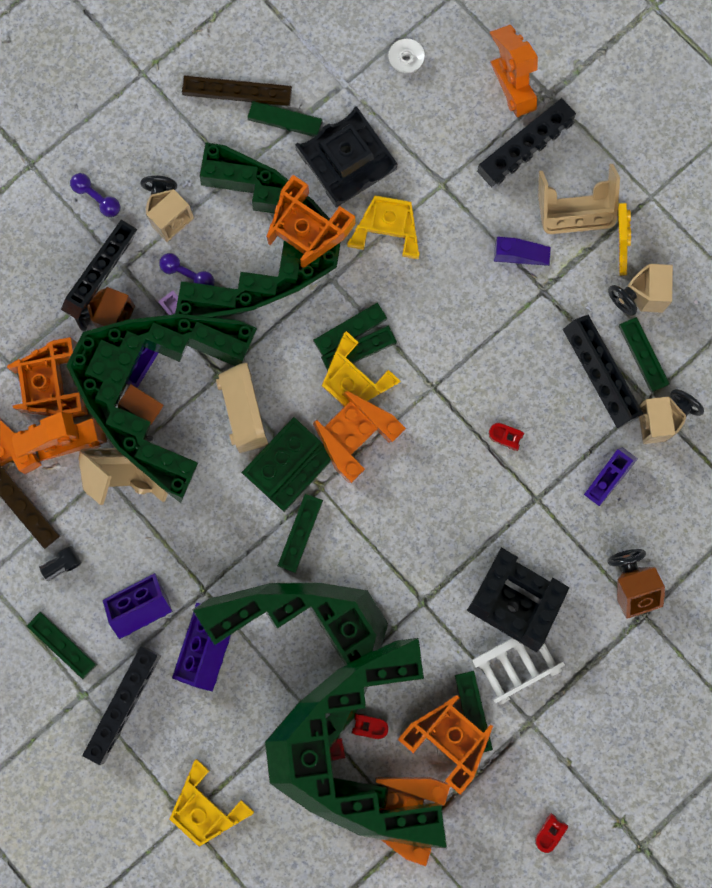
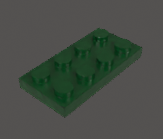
[241,417,322,499]

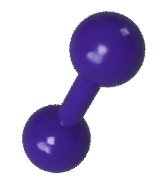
[70,173,121,218]
[159,253,215,286]

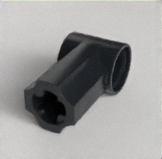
[39,546,82,581]

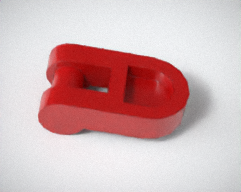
[488,423,525,451]
[351,714,389,739]
[535,813,568,853]

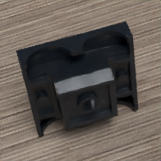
[295,106,397,208]
[466,547,570,653]

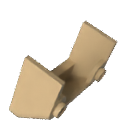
[538,164,620,234]
[216,362,268,453]
[78,448,168,505]

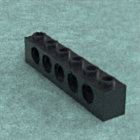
[477,98,576,188]
[61,219,137,320]
[562,314,644,428]
[82,646,162,766]

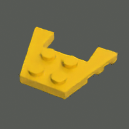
[347,196,419,260]
[618,203,631,276]
[321,331,401,406]
[169,759,255,847]

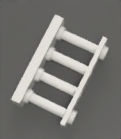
[470,638,565,705]

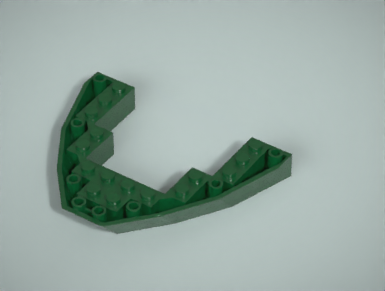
[175,142,341,318]
[66,314,257,503]
[192,583,388,749]
[265,638,447,848]

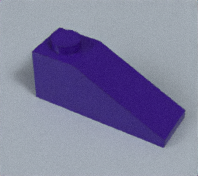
[494,236,551,266]
[584,447,638,506]

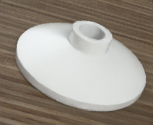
[388,39,425,73]

